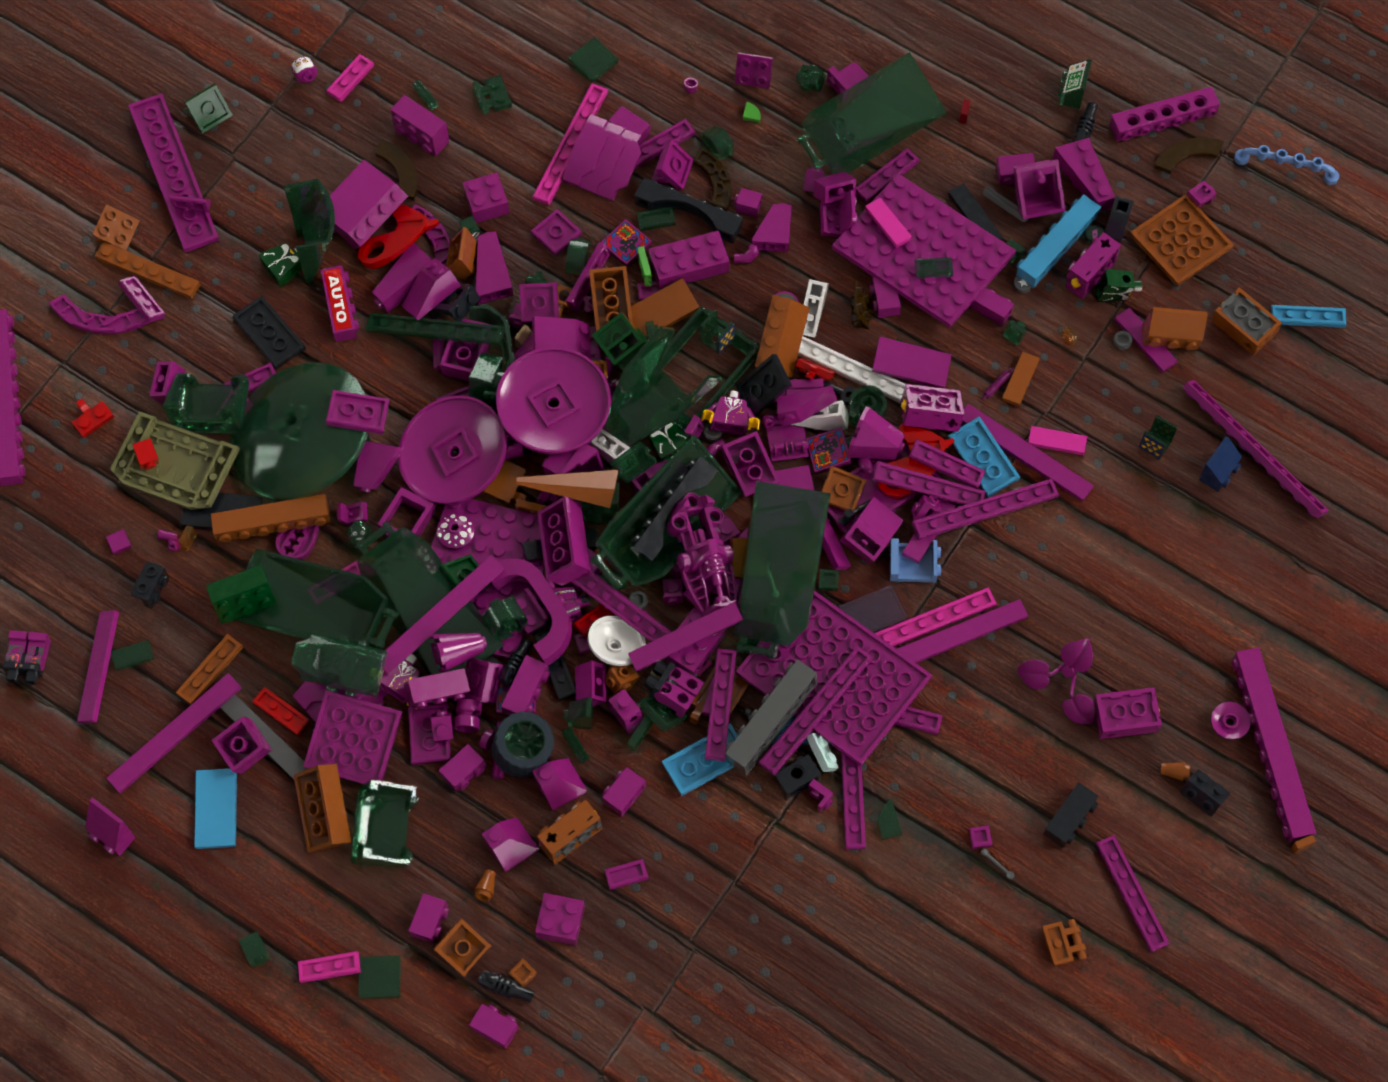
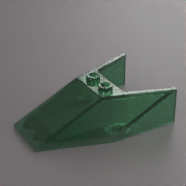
[605,326,722,447]

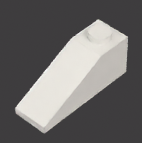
[803,279,829,338]
[791,401,849,431]
[589,429,638,475]

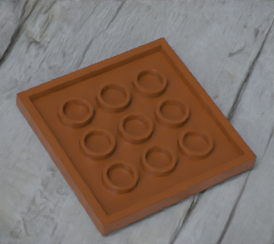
[1129,194,1234,287]

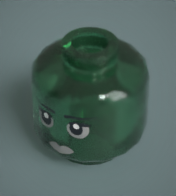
[346,521,373,550]

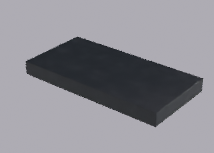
[232,296,306,370]
[180,493,263,530]

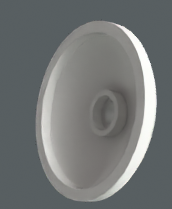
[588,616,646,666]

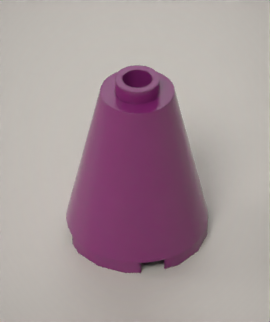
[430,633,487,673]

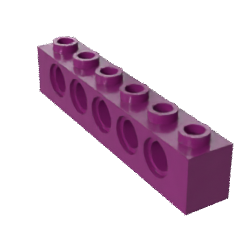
[1109,87,1220,141]

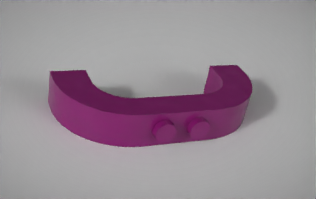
[491,558,572,665]

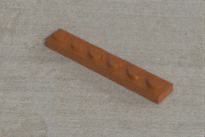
[95,241,201,299]

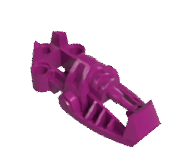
[666,493,737,617]

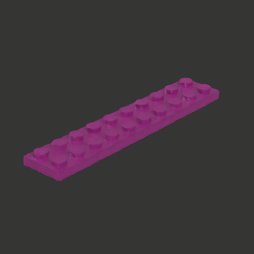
[128,93,220,253]

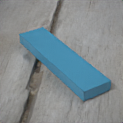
[1270,305,1346,328]

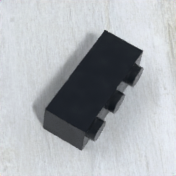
[1043,782,1099,848]

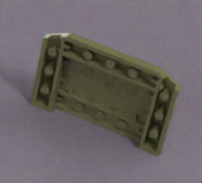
[110,411,240,510]

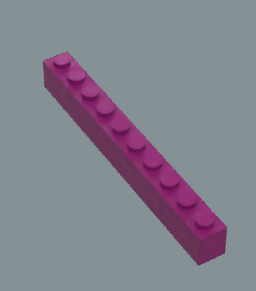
[0,309,25,487]
[1232,647,1316,843]

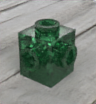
[796,64,827,92]

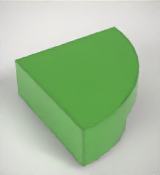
[743,102,761,123]

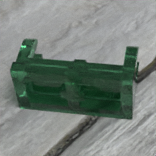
[610,442,657,484]

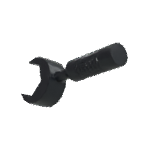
[838,497,877,526]

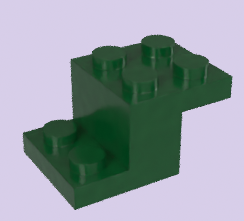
[592,312,660,380]

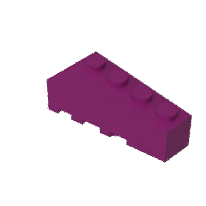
[1052,138,1115,212]

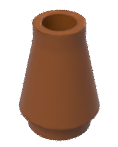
[1161,762,1191,782]
[474,870,496,901]

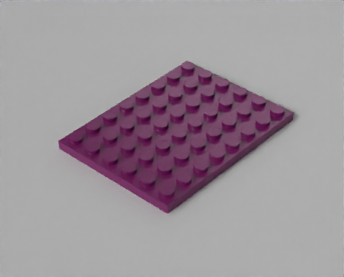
[832,173,1016,328]
[403,499,545,660]
[735,585,932,766]

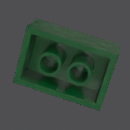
[206,565,277,624]

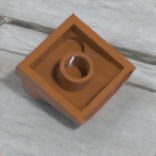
[433,918,491,977]

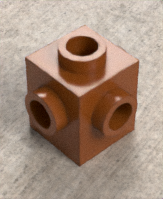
[606,665,639,695]

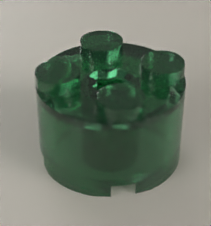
[848,385,887,426]
[481,596,528,641]

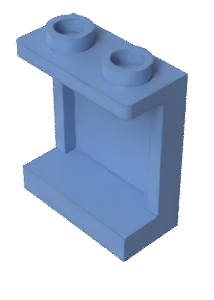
[890,538,941,583]

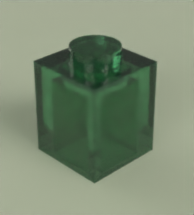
[239,932,270,967]

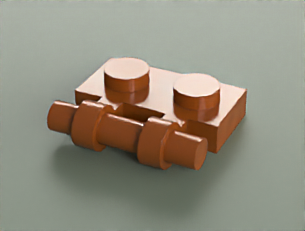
[1041,919,1087,967]

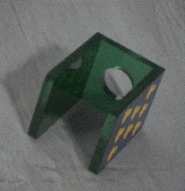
[700,310,735,354]
[1139,415,1178,460]

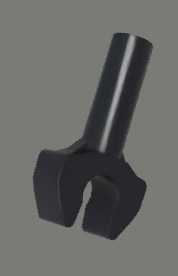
[824,381,857,405]

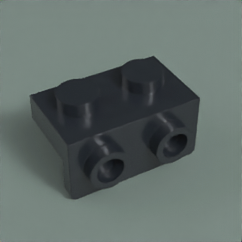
[131,561,169,609]
[1180,769,1230,817]

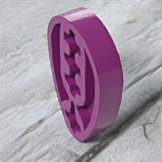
[276,525,319,562]

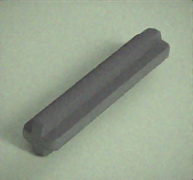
[982,186,1028,222]

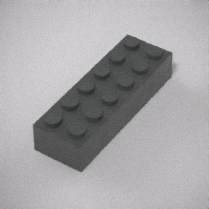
[725,659,818,776]

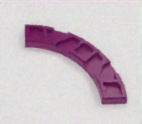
[413,204,450,266]

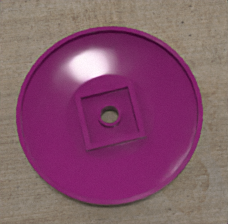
[496,347,611,454]
[398,396,507,504]

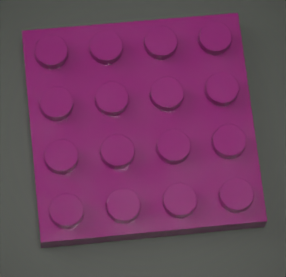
[303,690,403,788]

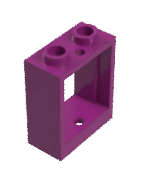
[378,487,436,548]

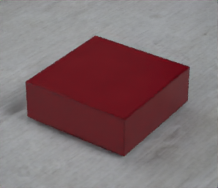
[959,99,971,124]

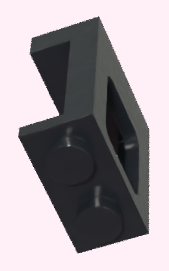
[427,283,480,324]

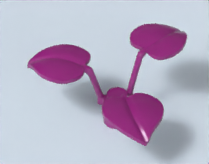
[1017,638,1095,724]

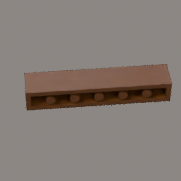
[211,494,331,543]

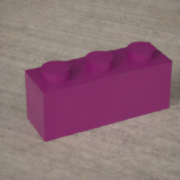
[501,655,550,715]
[404,668,470,708]

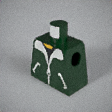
[259,243,306,288]
[1095,269,1142,302]
[649,418,691,463]

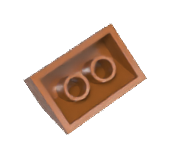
[1142,307,1208,350]

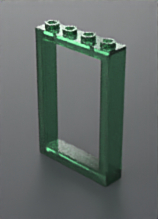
[633,306,760,430]

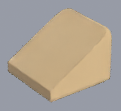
[515,324,532,348]

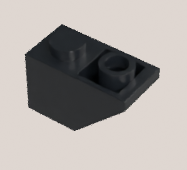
[1105,196,1134,242]

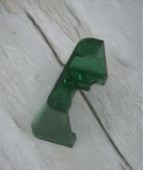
[163,373,249,434]
[351,779,418,867]

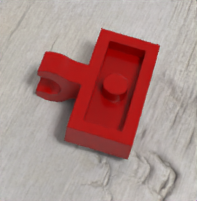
[796,358,836,381]
[72,398,114,438]

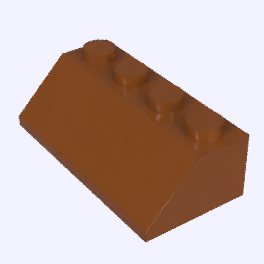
[755,295,810,379]
[293,764,351,853]

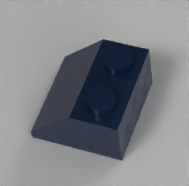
[1199,437,1242,492]

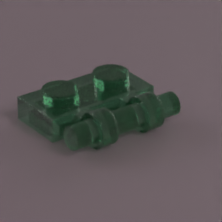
[472,75,512,114]

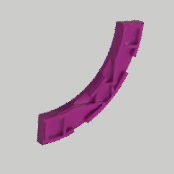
[49,294,149,334]

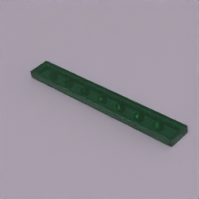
[365,313,505,346]

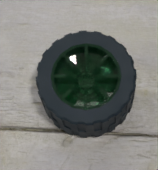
[491,711,554,778]

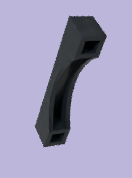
[634,178,743,244]
[629,456,718,563]

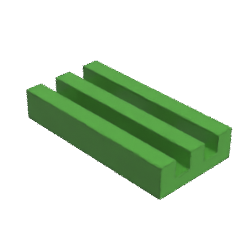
[637,246,652,287]

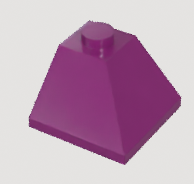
[532,758,588,811]
[482,817,539,872]

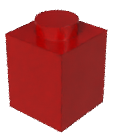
[132,438,159,470]

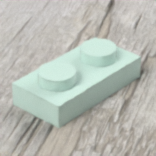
[807,733,839,772]

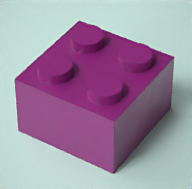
[463,173,509,223]
[212,716,272,774]
[535,893,585,946]

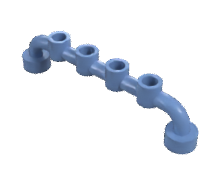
[1234,145,1339,185]

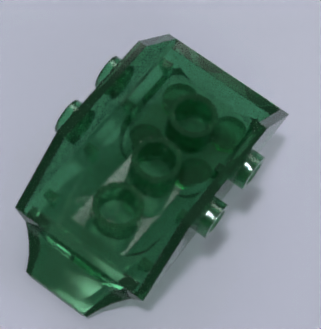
[291,634,388,698]

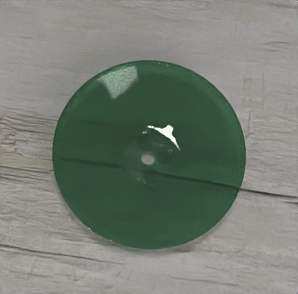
[230,362,369,499]

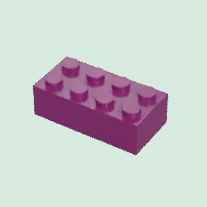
[648,231,730,290]
[537,496,591,586]

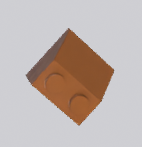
[446,227,477,280]

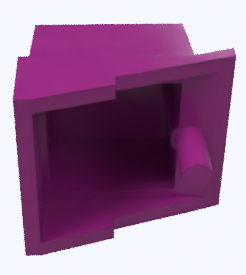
[1014,159,1065,220]
[542,444,605,499]

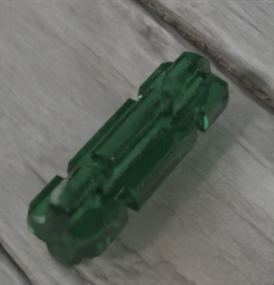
[413,79,438,110]
[562,727,589,764]

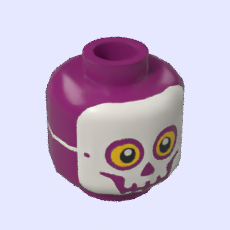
[291,57,317,83]

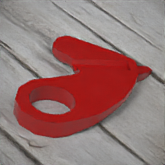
[358,204,439,269]
[877,423,955,499]

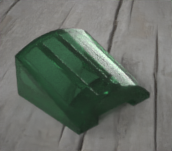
[284,179,335,285]

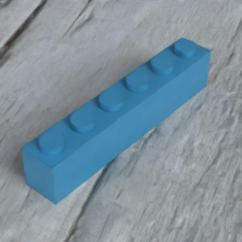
[1016,195,1101,288]

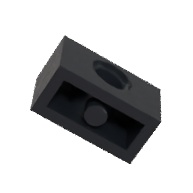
[774,755,821,799]

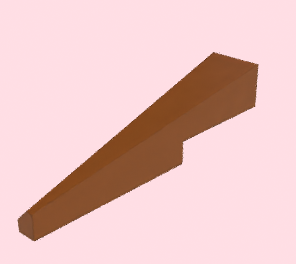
[515,470,618,508]

